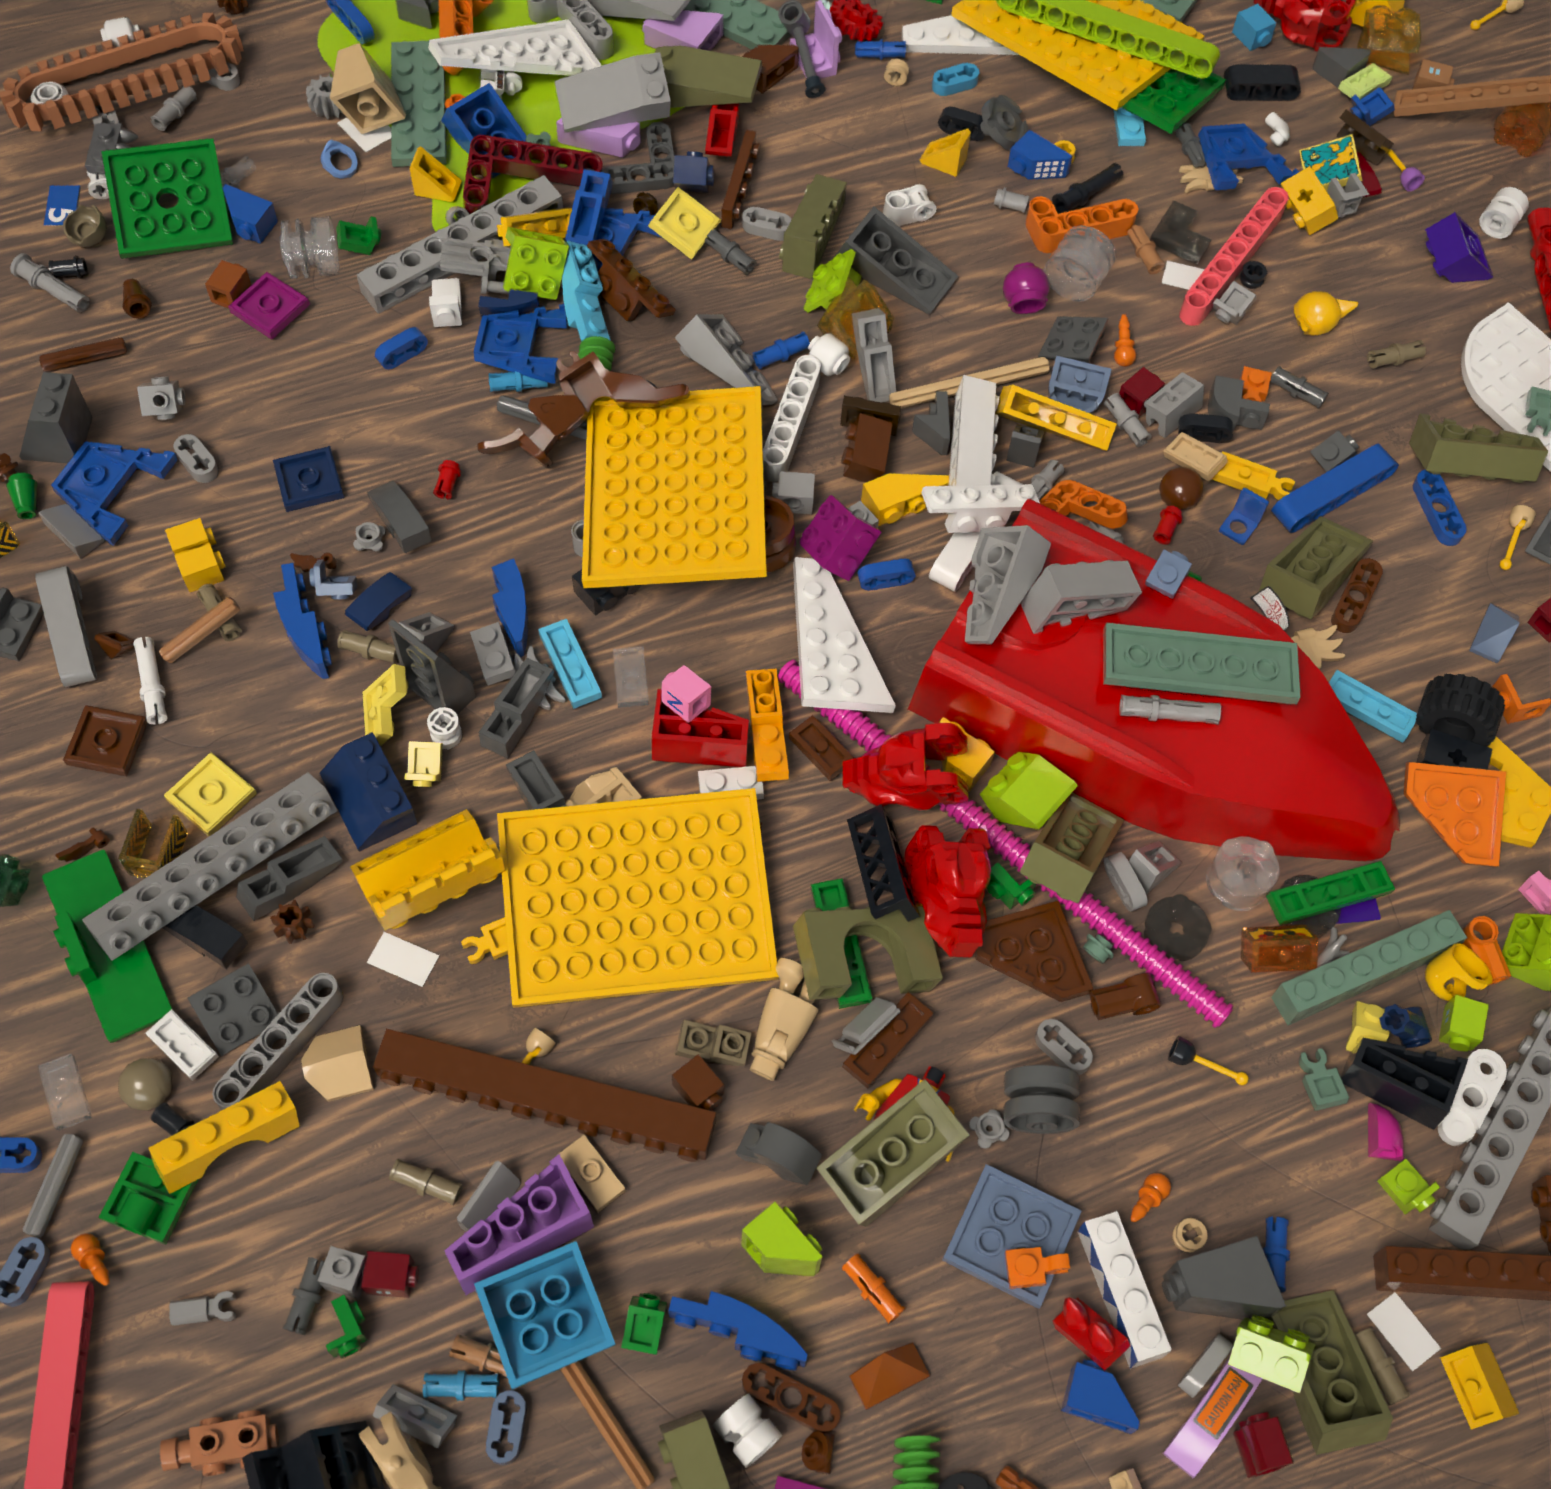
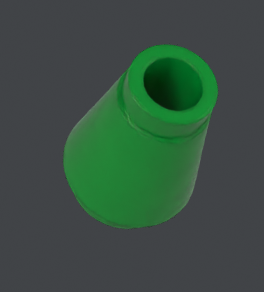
[6,473,38,519]

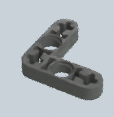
[602,122,675,194]

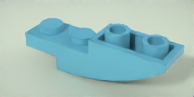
[562,241,610,342]

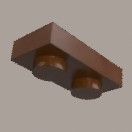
[789,715,854,781]

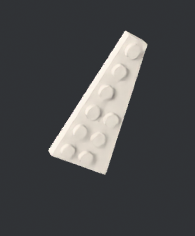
[902,15,1019,55]
[428,19,602,76]
[793,557,896,713]

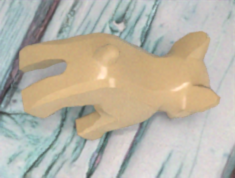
[359,1411,442,1489]

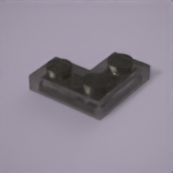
[1150,201,1211,265]

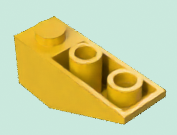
[861,473,949,526]

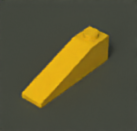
[995,384,1116,451]

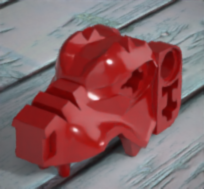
[1253,0,1357,52]
[843,723,969,811]
[904,825,991,958]

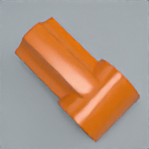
[1462,916,1511,985]

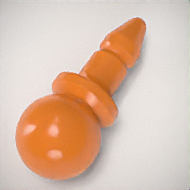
[1114,314,1136,367]
[1131,1173,1171,1222]
[70,1233,110,1286]

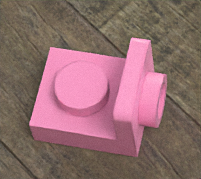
[1518,871,1551,915]

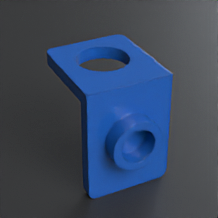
[1219,488,1269,545]

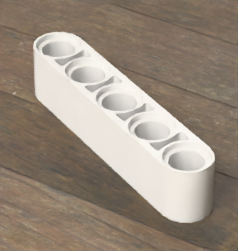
[763,355,821,482]
[929,471,1021,592]

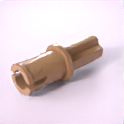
[1127,225,1164,274]
[449,1334,507,1377]

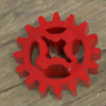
[829,0,883,42]

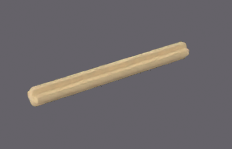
[889,357,1050,408]

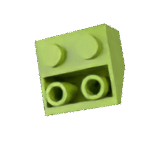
[1502,913,1551,991]
[741,1202,822,1277]

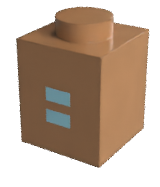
[1412,59,1455,89]

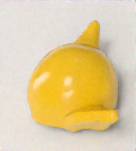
[1293,291,1359,336]

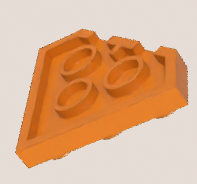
[1404,762,1506,867]

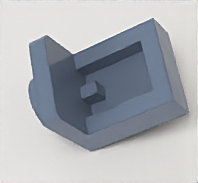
[1145,549,1192,599]
[309,560,357,600]

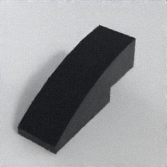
[162,905,248,969]

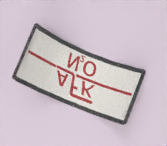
[1250,586,1290,630]

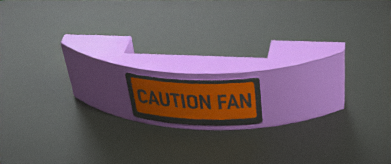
[1163,1352,1263,1478]

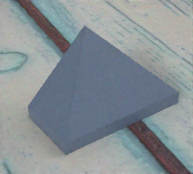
[1469,603,1520,663]

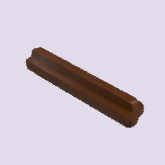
[39,337,127,372]

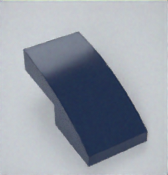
[479,289,539,317]
[345,572,412,631]

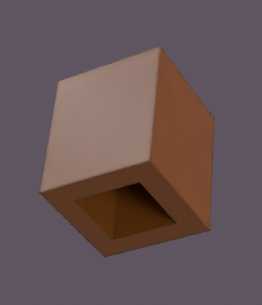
[205,260,252,308]

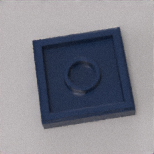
[273,446,344,512]

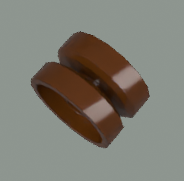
[764,496,796,572]

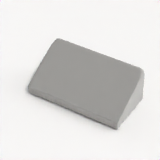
[38,504,105,559]
[457,1161,521,1232]

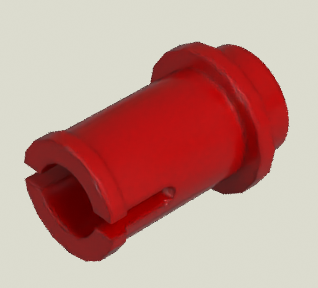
[433,460,461,499]
[1153,506,1183,544]

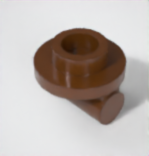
[0,453,19,482]
[802,1431,835,1474]

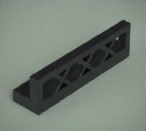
[847,804,920,922]

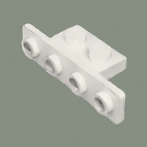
[921,484,1040,533]

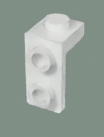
[429,278,462,327]

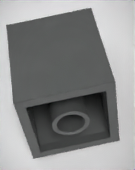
[19,372,93,463]
[1162,1236,1286,1320]

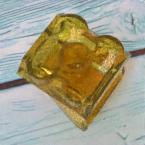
[1357,5,1421,74]
[817,277,894,360]

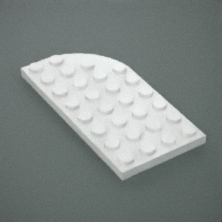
[1461,302,1551,472]

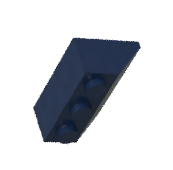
[319,732,417,852]

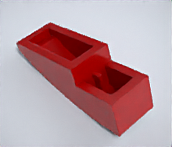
[705,103,740,157]

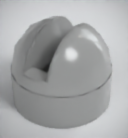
[445,206,469,225]

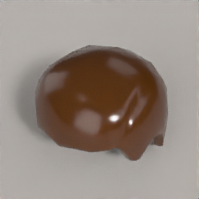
[1159,466,1204,510]

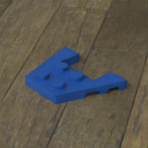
[1198,123,1300,191]
[592,208,663,274]
[473,304,568,384]
[51,441,178,546]

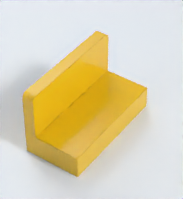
[1440,1343,1519,1429]

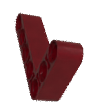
[463,135,603,215]

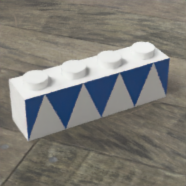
[1077,1211,1172,1369]

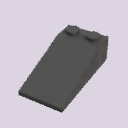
[835,206,958,314]
[388,619,476,714]

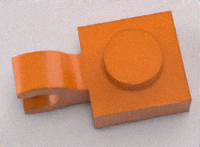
[1004,1247,1070,1289]

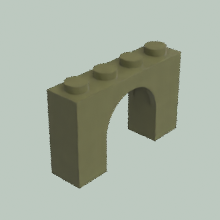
[793,906,943,1000]

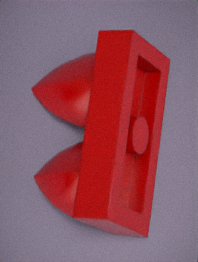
[1053,1297,1130,1370]

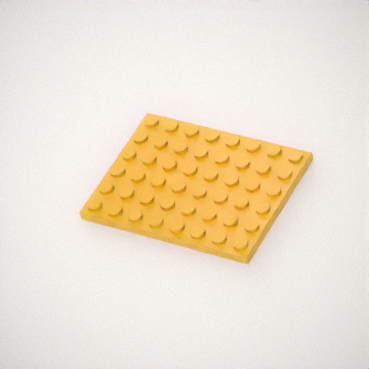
[951,0,1205,111]
[582,386,767,588]
[497,788,779,1008]

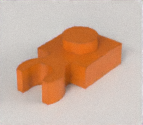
[1240,366,1272,402]

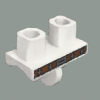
[480,69,522,100]

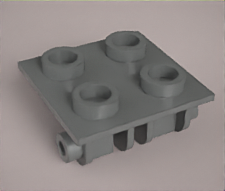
[1038,316,1109,364]
[188,963,278,1056]

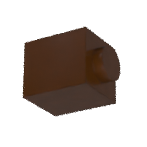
[672,1054,724,1111]

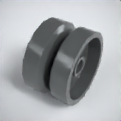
[1004,1065,1080,1134]

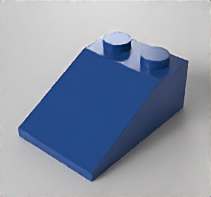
[441,83,526,179]

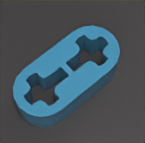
[932,63,980,96]

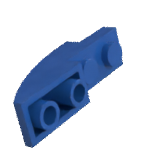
[273,563,332,679]
[668,1291,808,1371]

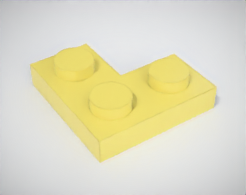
[363,664,408,746]

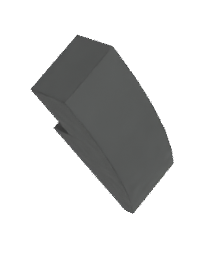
[367,480,432,553]
[478,658,554,759]
[506,750,566,810]
[236,836,342,921]

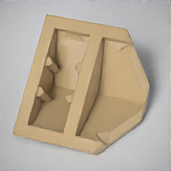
[565,767,642,806]
[301,1025,374,1102]

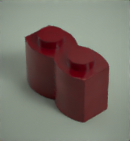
[1233,1412,1294,1478]

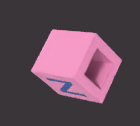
[662,665,711,723]

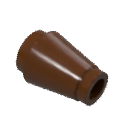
[123,279,152,319]

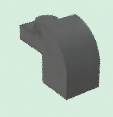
[1207,375,1270,431]
[736,1122,822,1185]

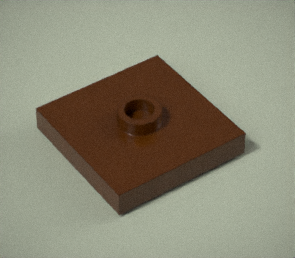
[63,705,148,777]

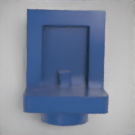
[1350,87,1395,126]

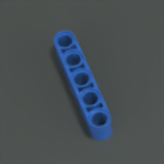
[1271,444,1399,533]

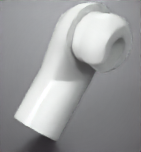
[1265,112,1290,146]

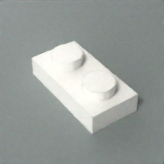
[698,766,764,800]

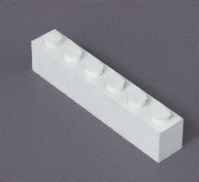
[947,375,999,515]

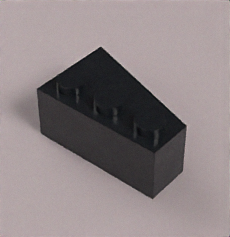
[1341,1038,1468,1130]

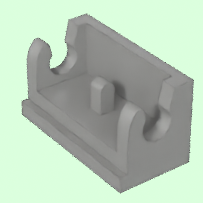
[1144,372,1204,438]

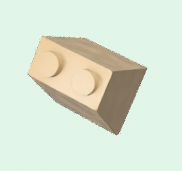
[330,43,406,134]

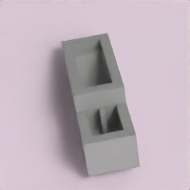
[852,308,896,402]

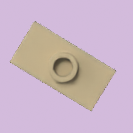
[1163,432,1228,481]
[556,1135,626,1212]

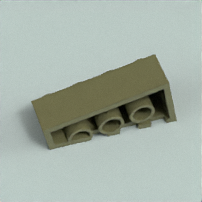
[779,174,847,280]
[1409,413,1548,483]
[657,1410,730,1489]

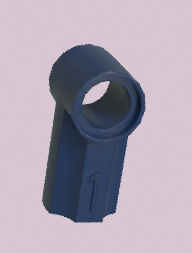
[1379,1004,1432,1048]

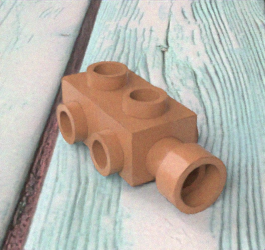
[160,1410,279,1476]

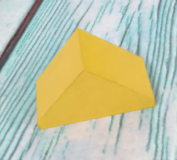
[919,128,971,177]
[409,146,462,202]

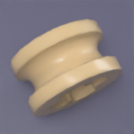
[884,59,909,86]
[1172,1218,1207,1252]

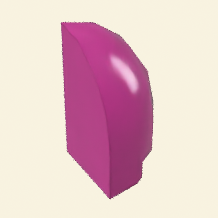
[1368,1103,1404,1161]

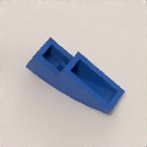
[565,169,613,245]
[492,558,529,657]

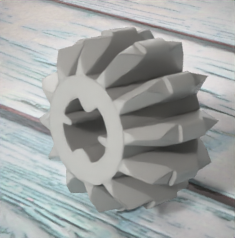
[306,73,342,120]

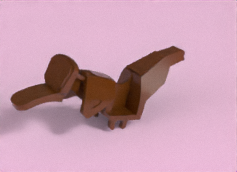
[477,351,690,468]

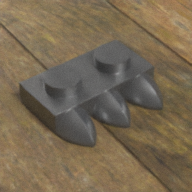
[85,123,138,173]

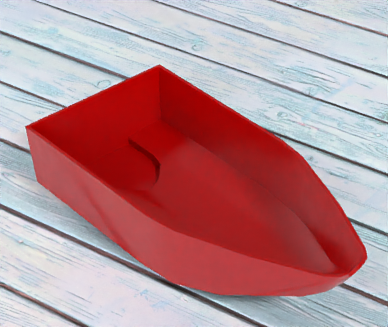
[908,499,1400,862]

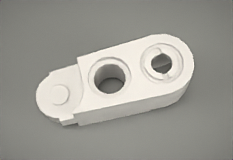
[1438,1049,1507,1146]

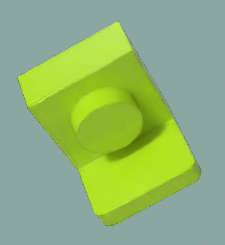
[1377,1159,1440,1215]

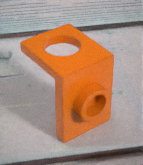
[1492,674,1551,724]

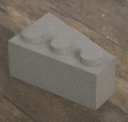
[1020,560,1142,634]

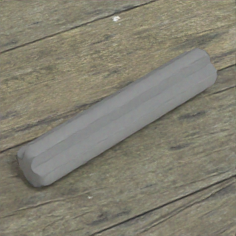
[23,1134,83,1238]

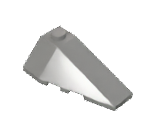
[675,314,778,405]

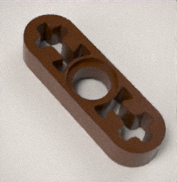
[1331,558,1383,633]
[742,1363,840,1433]

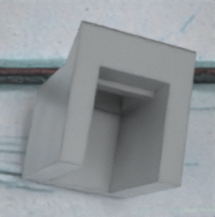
[1326,173,1369,218]

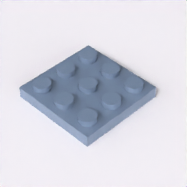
[942,1164,1082,1309]

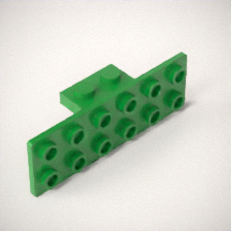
[42,850,173,1043]

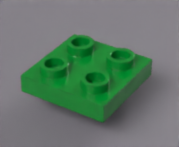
[98,1152,199,1245]

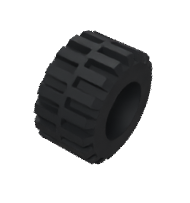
[1416,674,1505,747]

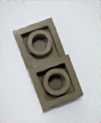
[675,1020,751,1066]

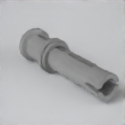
[10,253,90,313]

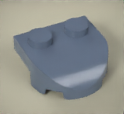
[1048,356,1112,414]

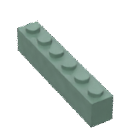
[1271,910,1467,1026]

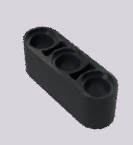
[1224,64,1301,101]

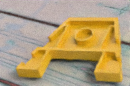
[1488,737,1551,848]

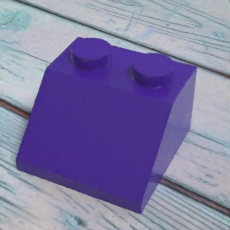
[1425,212,1493,283]

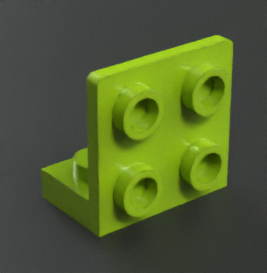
[503,227,569,300]

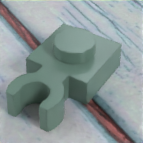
[1525,386,1551,436]
[1299,1048,1349,1111]

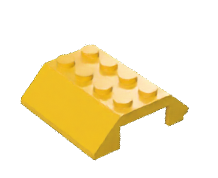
[350,809,505,931]

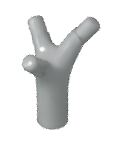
[1310,928,1350,970]

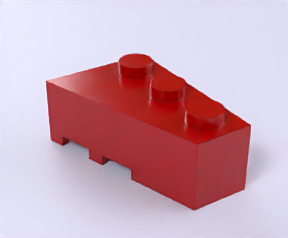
[652,688,749,767]

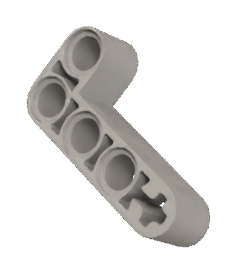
[527,0,614,59]
[35,566,97,688]

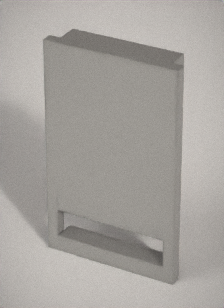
[831,997,900,1055]

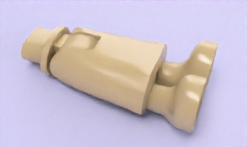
[750,958,818,1081]

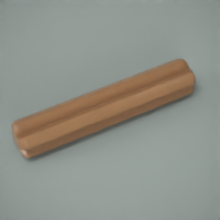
[159,597,240,663]

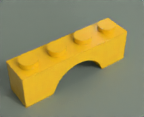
[148,1081,300,1194]

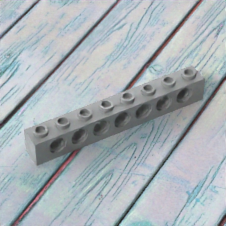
[356,175,563,314]
[82,772,337,961]
[1429,1007,1551,1251]

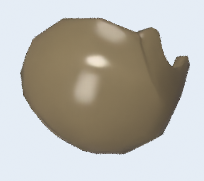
[63,205,107,247]
[118,1058,172,1111]

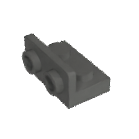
[0,587,44,661]

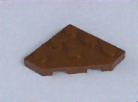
[974,901,1094,1002]

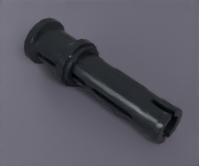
[1052,163,1123,214]

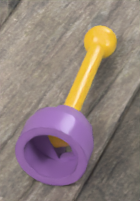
[1387,149,1425,191]

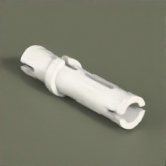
[133,637,168,725]

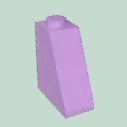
[642,11,723,51]
[556,118,640,158]

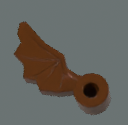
[290,553,337,573]
[55,827,110,862]

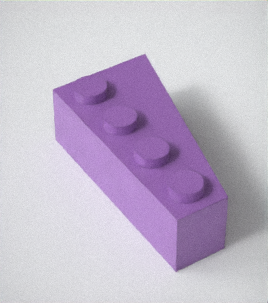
[444,1154,594,1295]

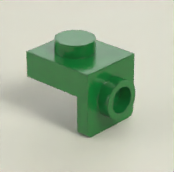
[336,216,381,255]
[987,863,1037,910]
[326,1295,367,1358]

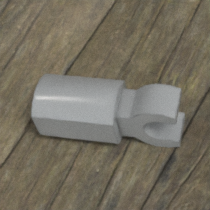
[169,1291,236,1326]

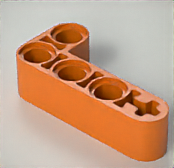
[439,0,493,75]
[1025,196,1138,253]

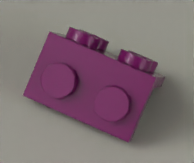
[799,495,882,581]

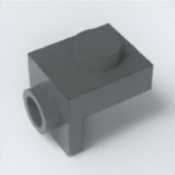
[1310,430,1360,472]

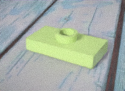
[1338,63,1392,99]

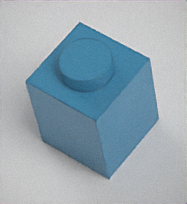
[1232,4,1277,51]

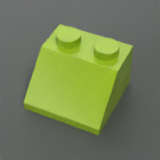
[980,752,1077,830]

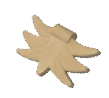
[1179,163,1243,193]
[1291,625,1345,669]

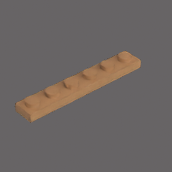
[1394,75,1551,117]

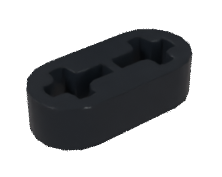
[938,106,985,141]
[1178,413,1233,443]

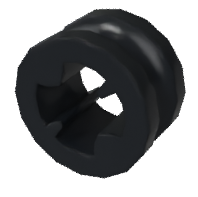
[1240,261,1267,289]

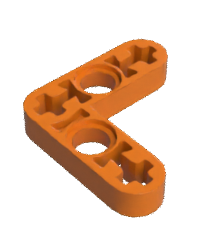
[1039,480,1128,529]

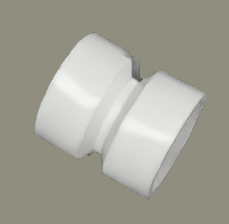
[1479,187,1529,239]
[713,1394,782,1468]

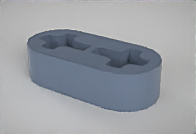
[0,1237,50,1307]
[486,1390,527,1466]

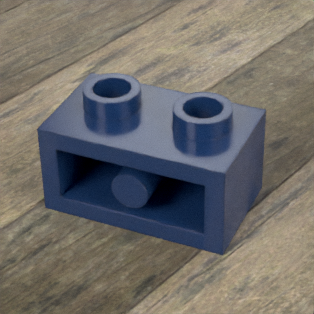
[673,151,715,193]

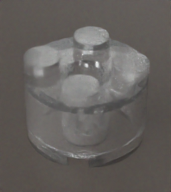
[1206,837,1280,911]

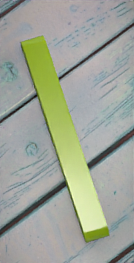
[996,0,1220,78]

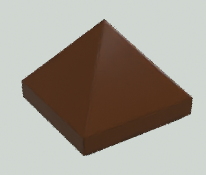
[94,631,135,660]

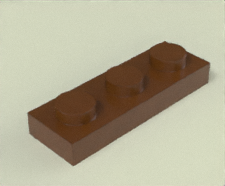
[842,992,934,1089]

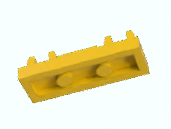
[497,208,572,246]

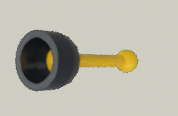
[1168,1036,1249,1085]

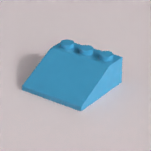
[474,1241,616,1390]

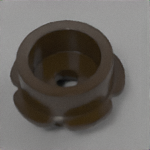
[633,192,658,215]

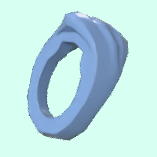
[321,140,358,179]

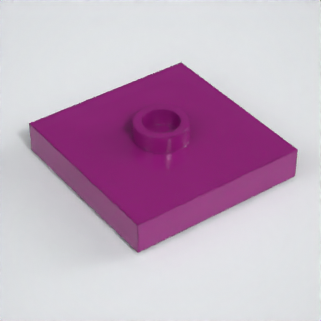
[228,272,310,340]

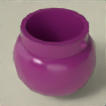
[1003,262,1050,314]

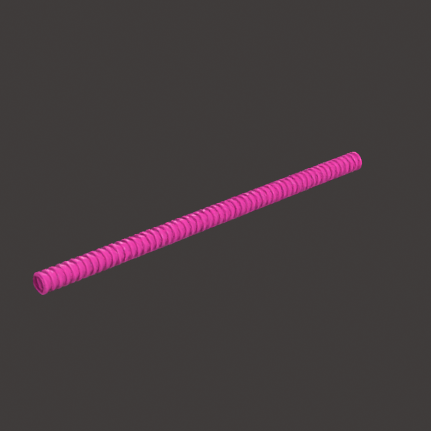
[778,659,1233,1028]

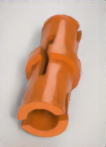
[841,1253,906,1324]

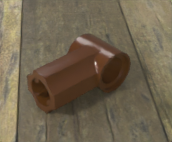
[1089,973,1161,1020]

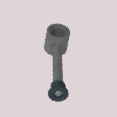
[778,0,826,98]

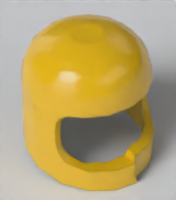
[1425,943,1492,1001]

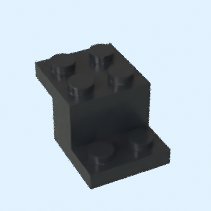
[242,1421,385,1489]

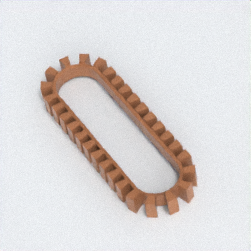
[0,13,244,131]

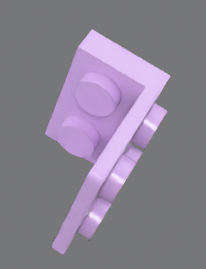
[790,0,842,79]

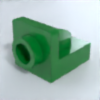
[621,1293,668,1355]

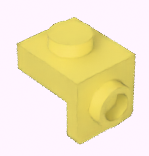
[404,741,443,787]
[1346,1001,1389,1052]

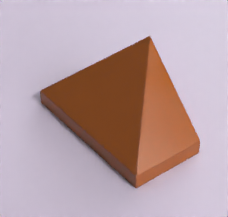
[849,1343,930,1410]

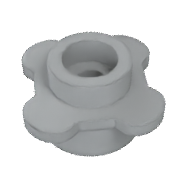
[353,522,385,552]
[969,1109,1009,1149]

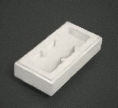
[146,1009,219,1081]

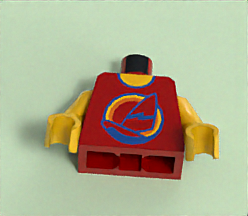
[854,1066,955,1162]

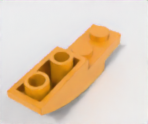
[746,668,789,782]

